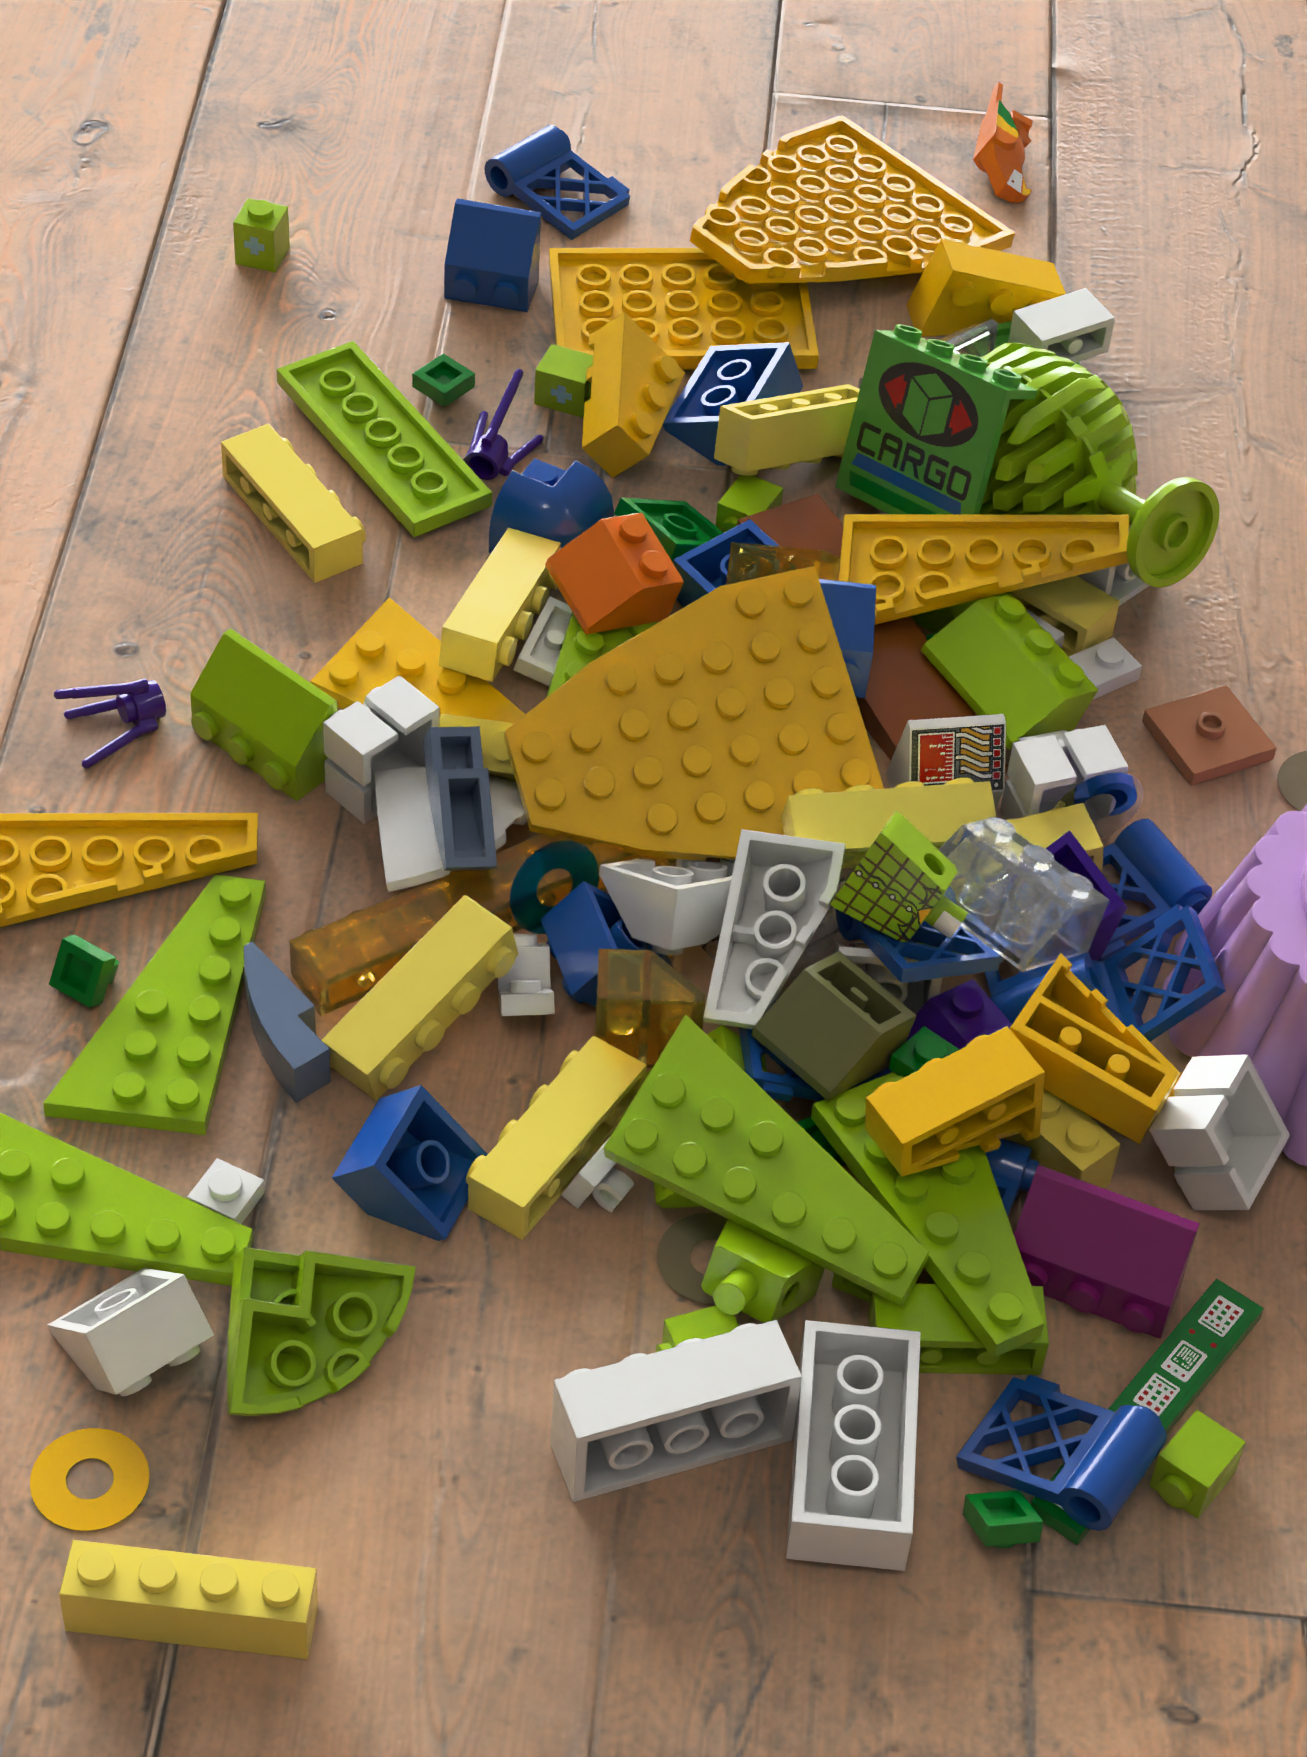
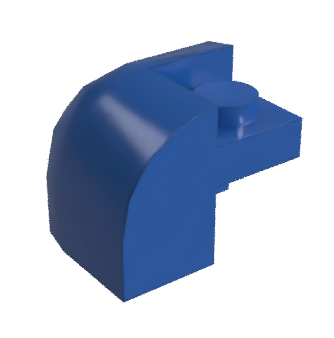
[489,458,614,553]

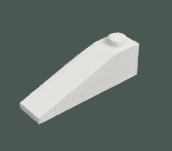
[703,829,846,1029]
[599,858,735,955]

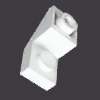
[497,934,555,1016]

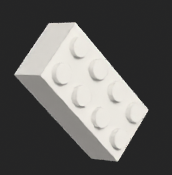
[551,1320,802,1502]
[786,1320,921,1571]

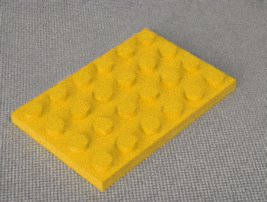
[548,248,819,370]

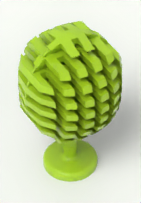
[979,343,1220,588]

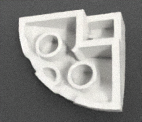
[374,767,527,892]

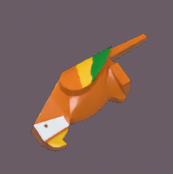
[973,82,1032,203]

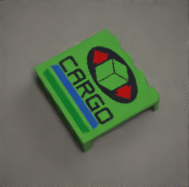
[835,324,1038,514]

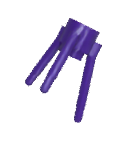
[463,369,543,480]
[54,678,166,769]

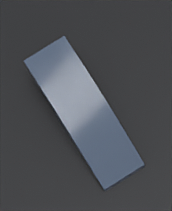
[423,726,497,871]
[244,941,331,1103]

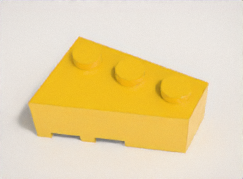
[906,238,1066,337]
[582,312,685,478]
[1010,953,1180,1145]
[865,1026,1045,1177]

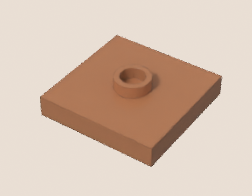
[1142,685,1277,786]

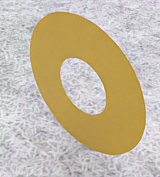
[30,1428,150,1531]

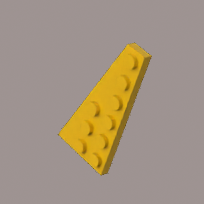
[839,514,1129,625]
[310,597,525,782]
[0,813,259,927]

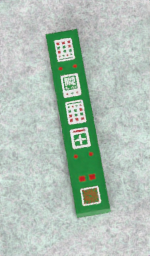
[1031,1278,1264,1546]

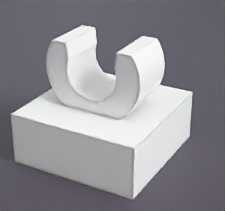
[561,1137,635,1212]

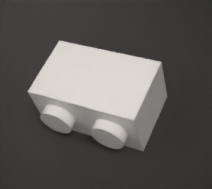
[1008,288,1115,363]

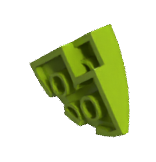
[227,1247,416,1416]

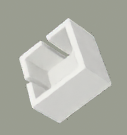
[323,675,439,824]
[1000,725,1129,837]
[1149,1055,1290,1210]

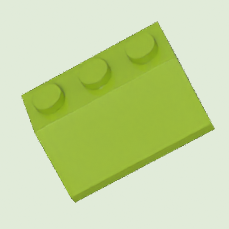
[921,592,1099,750]
[190,628,337,801]

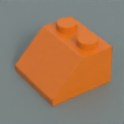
[545,513,684,635]

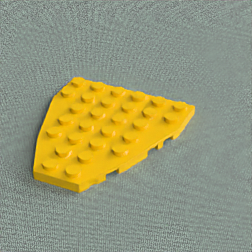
[690,115,1015,284]
[504,566,884,861]

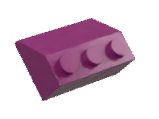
[1014,1165,1199,1339]

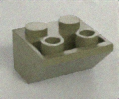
[751,951,917,1101]

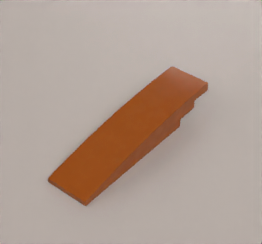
[737,494,1008,773]

